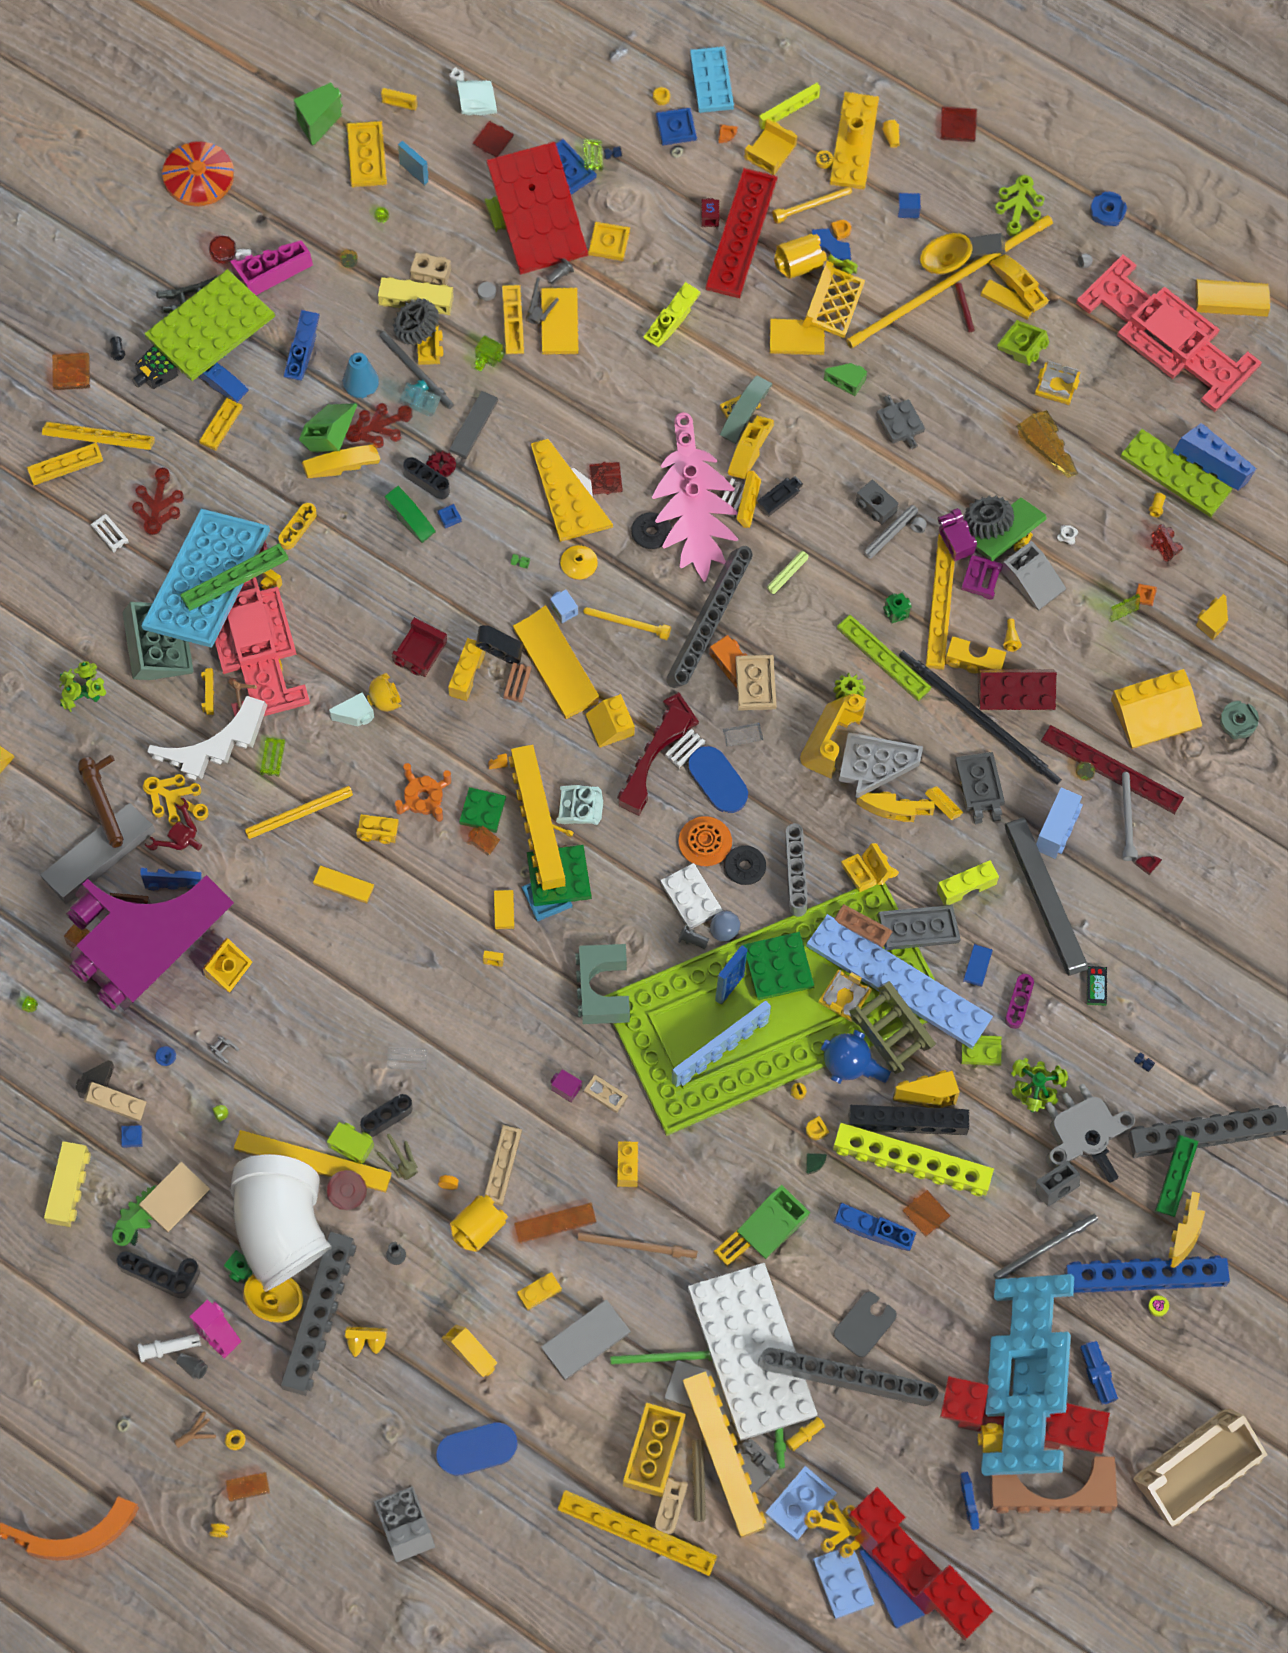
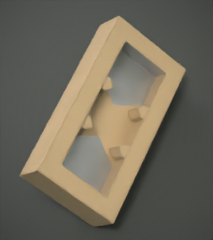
[584,1075,628,1113]

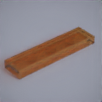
[514,1203,597,1244]

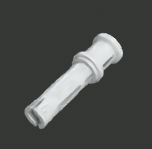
[138,1333,201,1363]

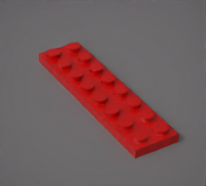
[706,168,778,299]

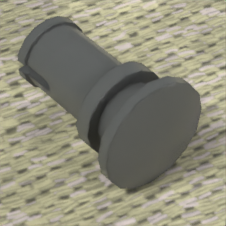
[546,258,574,285]
[678,925,709,950]
[386,1242,406,1265]

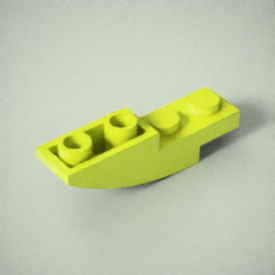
[643,282,701,348]

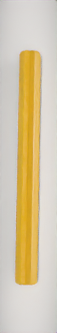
[245,786,353,839]

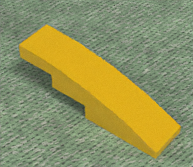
[502,285,524,355]
[302,444,381,479]

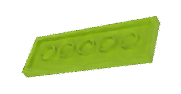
[1120,429,1232,518]

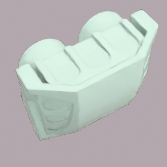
[456,80,497,116]
[556,785,603,825]

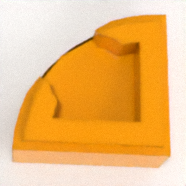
[488,753,508,769]

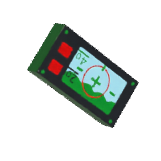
[1087,966,1107,1006]

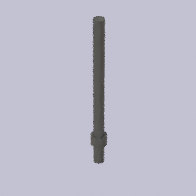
[380,331,454,409]
[993,1213,1098,1279]

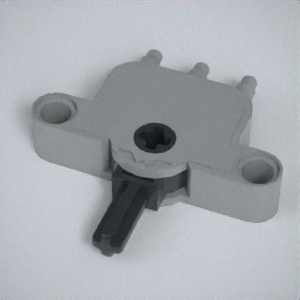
[1045,1084,1135,1183]

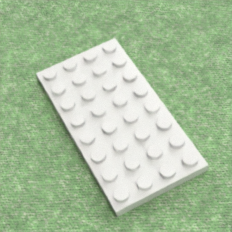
[688,1263,818,1441]

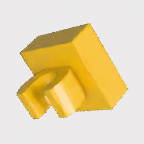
[261,569,282,590]

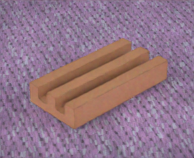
[504,663,532,703]

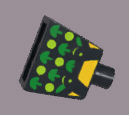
[132,345,178,389]

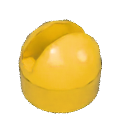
[791,1083,807,1100]

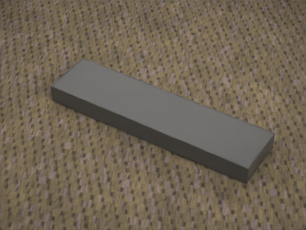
[449,391,498,459]

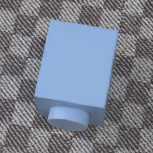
[550,590,578,623]

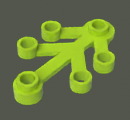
[995,175,1044,237]

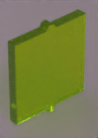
[1110,594,1140,622]

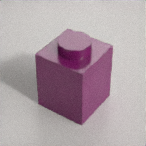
[550,1069,582,1103]

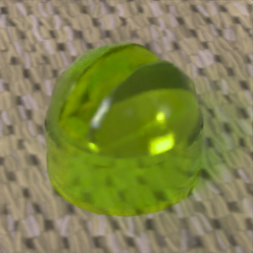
[375,206,389,223]
[21,996,38,1013]

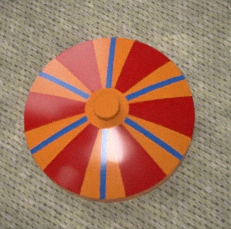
[162,142,234,206]

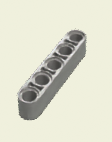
[786,823,807,917]

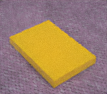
[770,319,825,355]

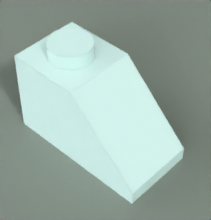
[329,693,374,726]

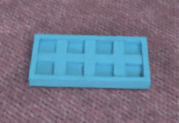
[690,47,734,113]

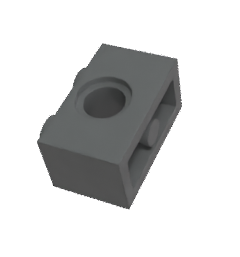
[856,479,899,525]
[1036,1161,1080,1207]

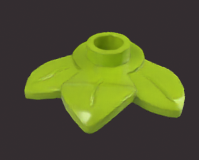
[827,254,858,275]

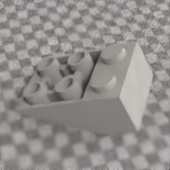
[1001,541,1066,611]
[374,1487,435,1562]

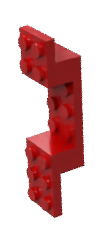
[940,1376,1110,1455]
[848,1487,993,1641]

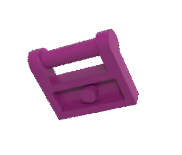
[961,555,1003,600]

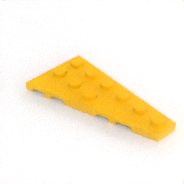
[531,439,613,542]

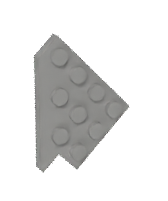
[839,732,923,798]

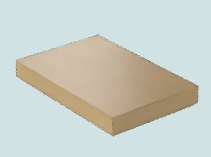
[735,655,777,711]
[139,1162,210,1233]

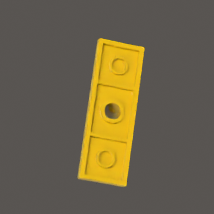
[830,92,879,190]

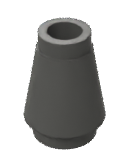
[176,1353,208,1379]

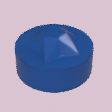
[155,1046,176,1066]

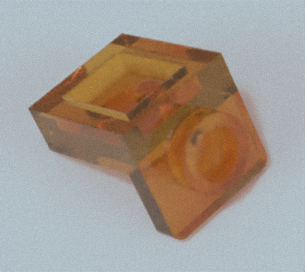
[466,826,500,856]

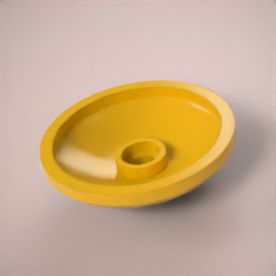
[920,233,972,274]
[243,1274,303,1322]

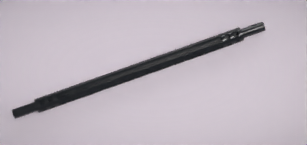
[899,650,1062,785]

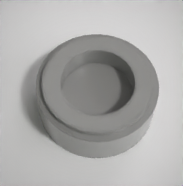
[478,282,496,301]

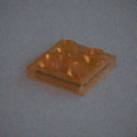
[52,353,90,390]

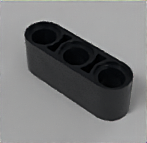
[403,457,450,499]
[476,625,523,664]
[360,1094,413,1137]

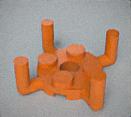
[395,763,451,822]

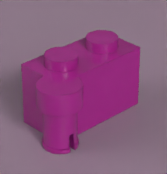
[938,508,977,562]

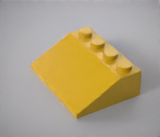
[1111,669,1202,749]

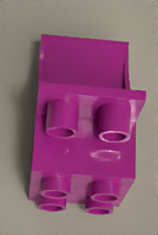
[66,875,234,1011]

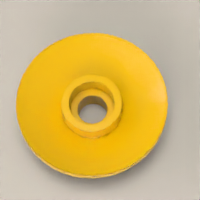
[560,545,598,580]

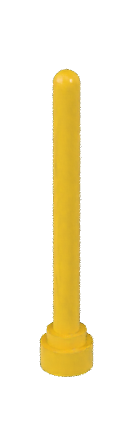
[772,187,852,224]
[583,607,671,640]

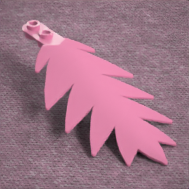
[652,412,738,582]

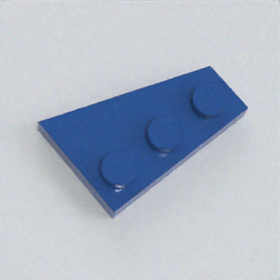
[141,868,203,891]

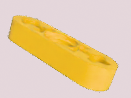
[278,503,317,550]

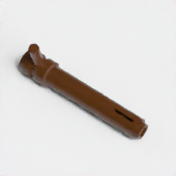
[78,754,124,848]

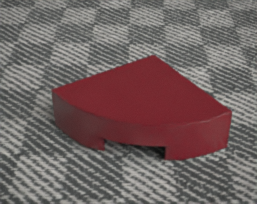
[1134,856,1162,876]

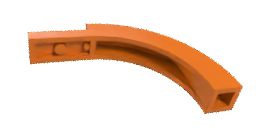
[0,1497,139,1561]

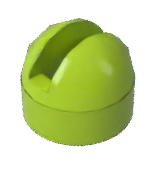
[212,1105,229,1122]

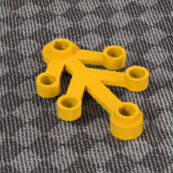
[143,774,209,826]
[804,1500,862,1558]

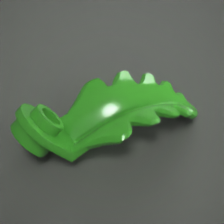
[112,1185,157,1246]

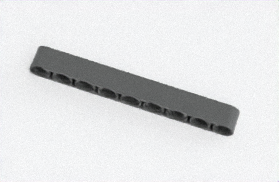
[667,546,753,688]
[1005,818,1088,976]
[758,1348,939,1406]

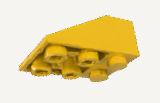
[893,1070,960,1108]

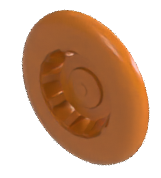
[679,816,732,866]

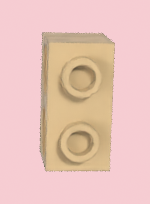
[410,253,451,285]

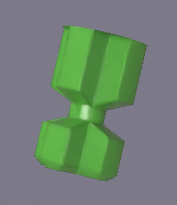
[511,554,530,569]

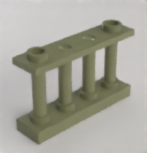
[849,981,936,1074]

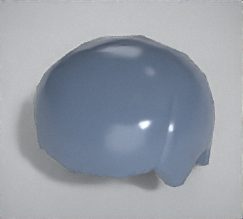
[710,910,741,942]

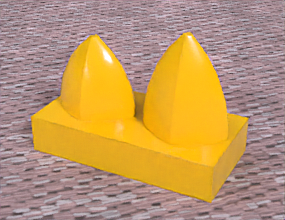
[862,843,899,885]
[345,1326,388,1357]

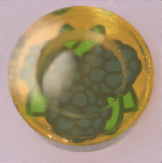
[340,249,358,268]
[1076,762,1095,781]

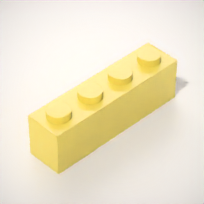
[378,277,454,315]
[44,1142,91,1227]

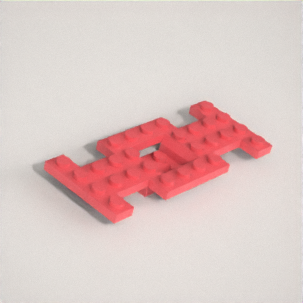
[1076,255,1262,412]
[215,541,310,716]

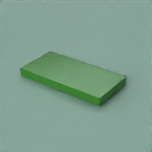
[972,497,1047,562]

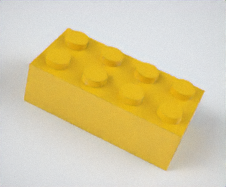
[623,1403,686,1498]

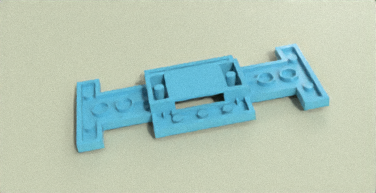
[981,1274,1074,1476]

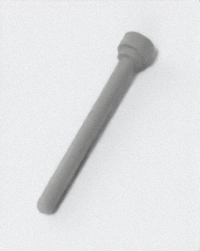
[1122,772,1138,861]

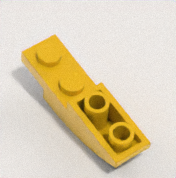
[990,254,1049,313]
[728,415,774,479]
[856,791,935,822]
[1168,1192,1205,1268]

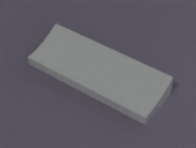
[40,803,155,904]

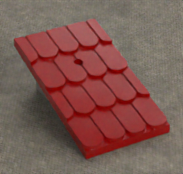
[486,141,588,275]

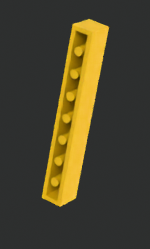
[508,745,565,890]
[683,1371,767,1538]

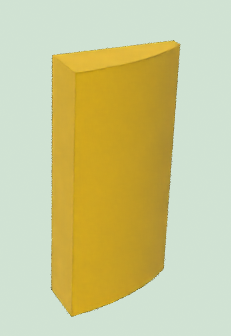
[1196,279,1270,317]

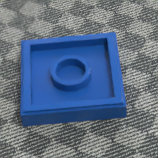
[656,108,697,146]

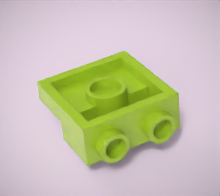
[997,320,1049,365]

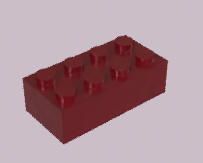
[978,669,1057,710]

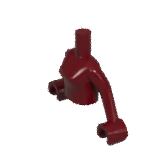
[145,798,202,851]

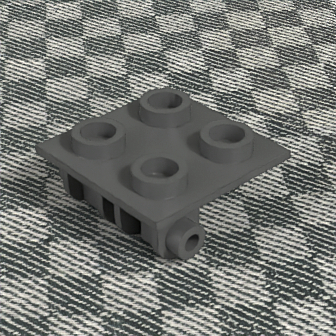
[737,1438,780,1493]

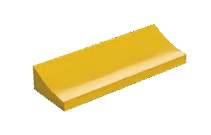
[513,605,599,719]

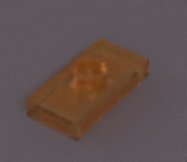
[225,1472,270,1502]

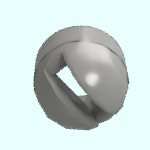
[1078,254,1093,269]
[910,517,927,533]

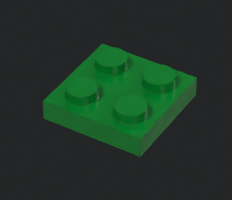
[459,787,506,833]

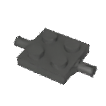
[876,395,925,449]

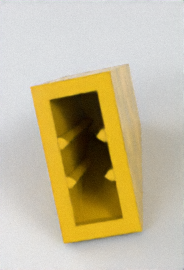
[441,1325,497,1377]

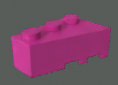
[190,1299,242,1359]

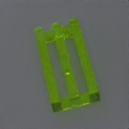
[583,139,603,171]
[260,737,286,777]

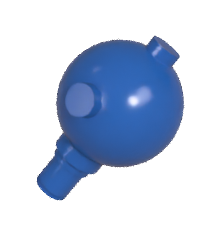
[820,1030,891,1084]

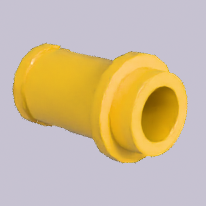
[1149,493,1166,517]
[1014,532,1033,552]

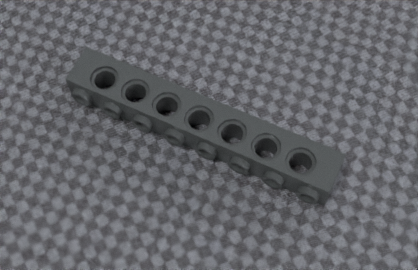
[1128,1105,1288,1158]
[281,1232,357,1396]

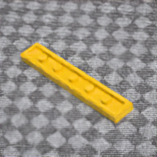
[42,422,155,450]

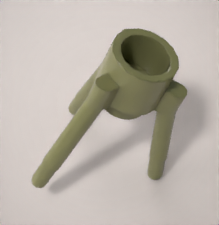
[377,1134,418,1180]

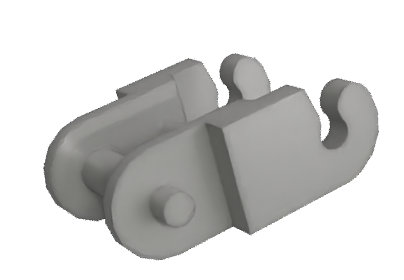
[209,1036,239,1064]

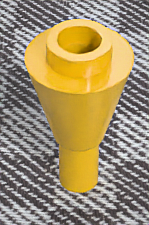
[1003,619,1022,652]

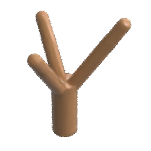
[228,678,257,709]
[174,1411,216,1448]

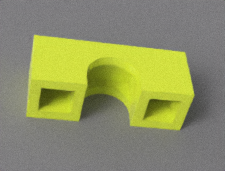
[936,860,999,906]

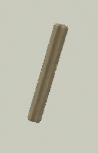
[692,1440,706,1522]

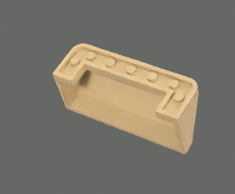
[1134,1409,1268,1527]

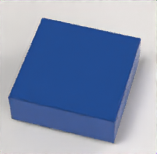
[437,504,462,529]

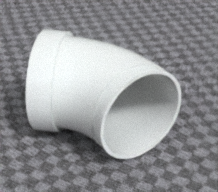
[230,1155,332,1291]

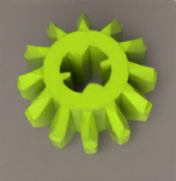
[833,673,866,700]

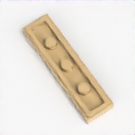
[484,1125,522,1206]

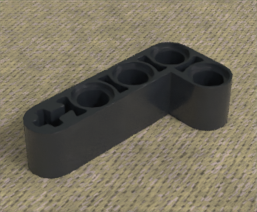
[117,1251,200,1299]

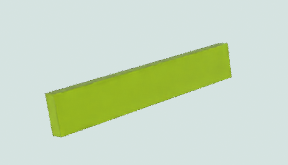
[837,615,931,701]

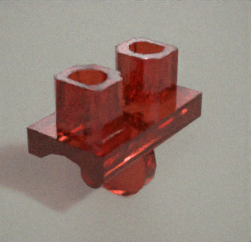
[1150,524,1183,562]

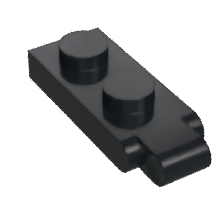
[756,476,803,517]

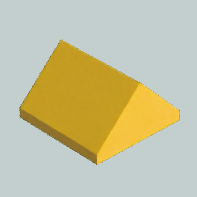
[203,938,253,993]

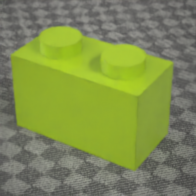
[327,1122,374,1164]

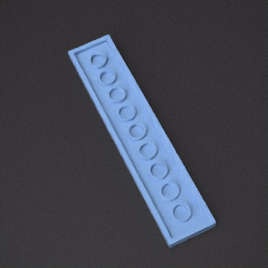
[806,914,993,1049]

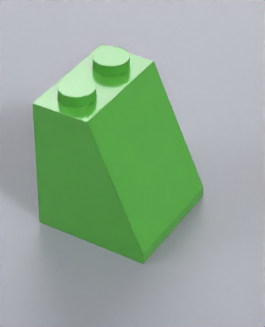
[293,82,343,146]

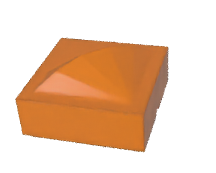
[1134,583,1157,606]

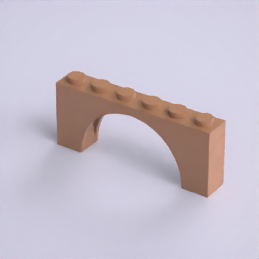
[990,1457,1117,1513]

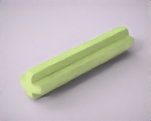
[767,551,808,594]

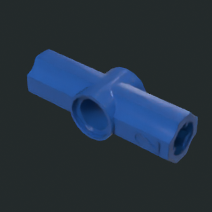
[1080,1341,1118,1405]

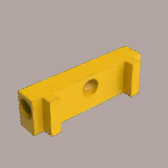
[201,668,214,715]

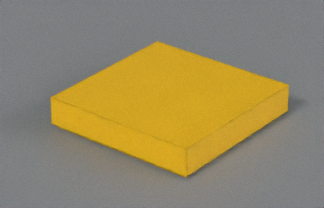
[588,222,630,261]

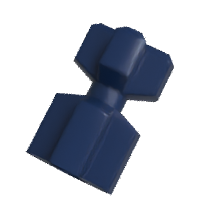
[604,146,622,159]
[1134,1052,1155,1072]

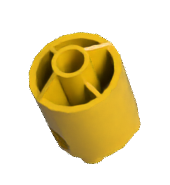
[774,234,827,279]
[449,1195,508,1252]

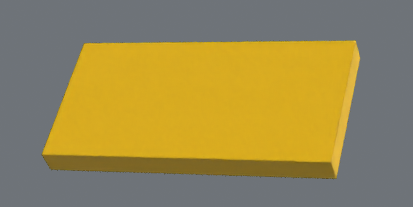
[347,121,387,187]
[541,288,578,355]

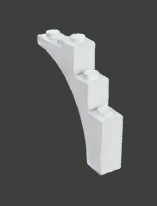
[148,696,267,781]

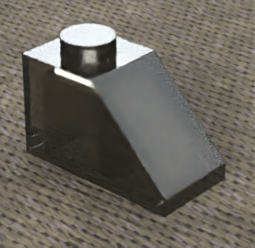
[75,1060,115,1099]

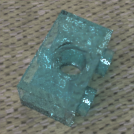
[398,383,441,417]

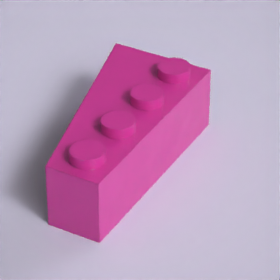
[230,240,313,295]

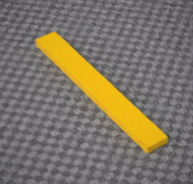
[926,533,955,670]
[234,1130,392,1193]
[557,1490,717,1576]

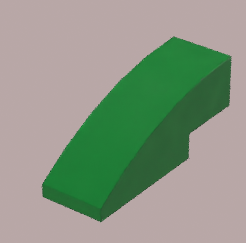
[384,486,436,543]

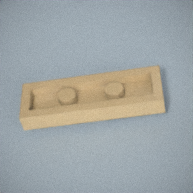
[84,1082,146,1122]

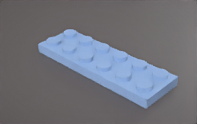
[672,1001,771,1087]

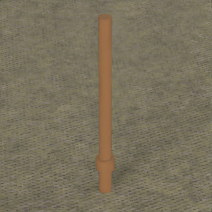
[578,1233,698,1259]

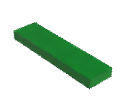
[1155,1135,1199,1217]

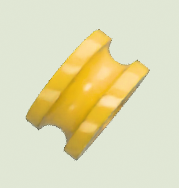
[209,1524,229,1538]

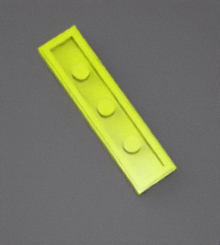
[759,83,820,130]

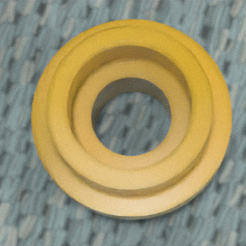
[225,1429,246,1450]

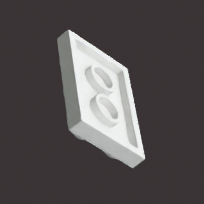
[660,863,723,930]

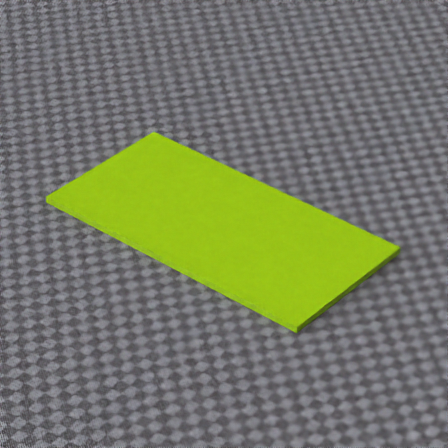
[605,883,935,1136]

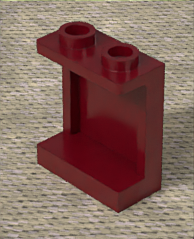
[392,617,448,677]

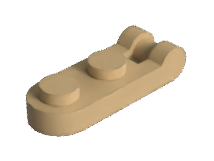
[655,1477,688,1535]

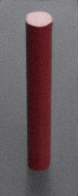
[955,283,975,333]

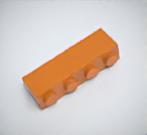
[709,635,748,688]

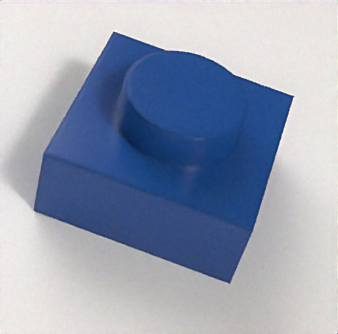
[122,1125,143,1148]

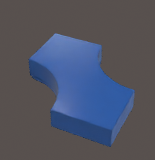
[811,229,851,261]
[960,1471,979,1530]

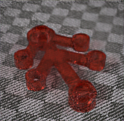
[346,403,413,448]
[132,468,184,535]

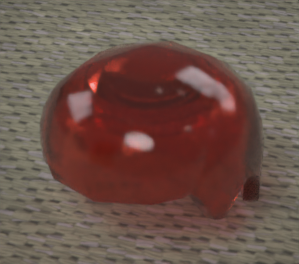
[209,235,236,264]

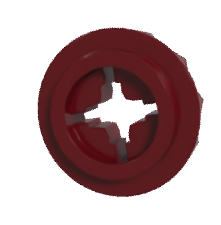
[426,450,456,477]

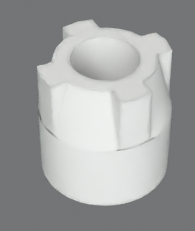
[450,68,464,88]
[236,249,252,261]

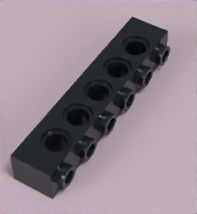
[848,1105,969,1135]

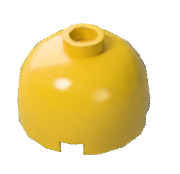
[367,673,402,712]

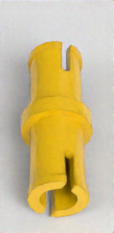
[785,1417,825,1452]

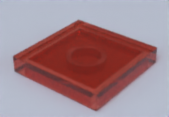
[940,107,977,142]

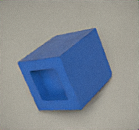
[898,193,921,218]

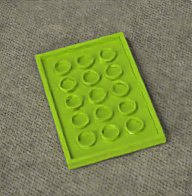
[144,269,275,381]

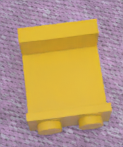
[744,119,797,175]

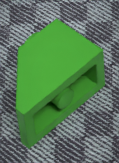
[824,363,867,396]

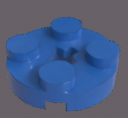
[1090,191,1127,226]

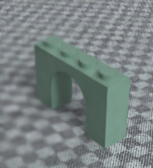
[575,944,630,1024]

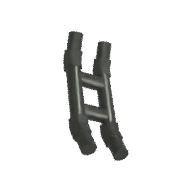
[156,275,218,314]

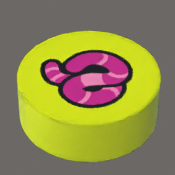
[1148,1295,1169,1317]

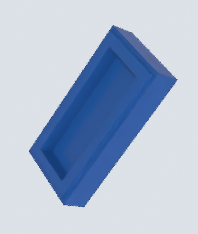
[963,944,993,987]

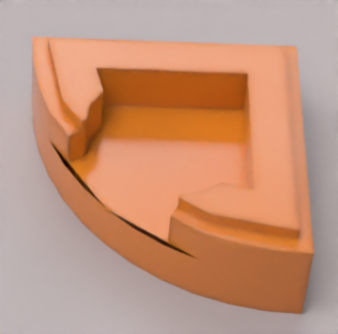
[719,125,738,143]

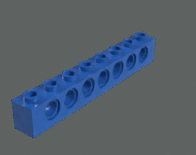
[1064,1255,1230,1293]

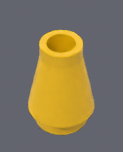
[882,120,900,148]

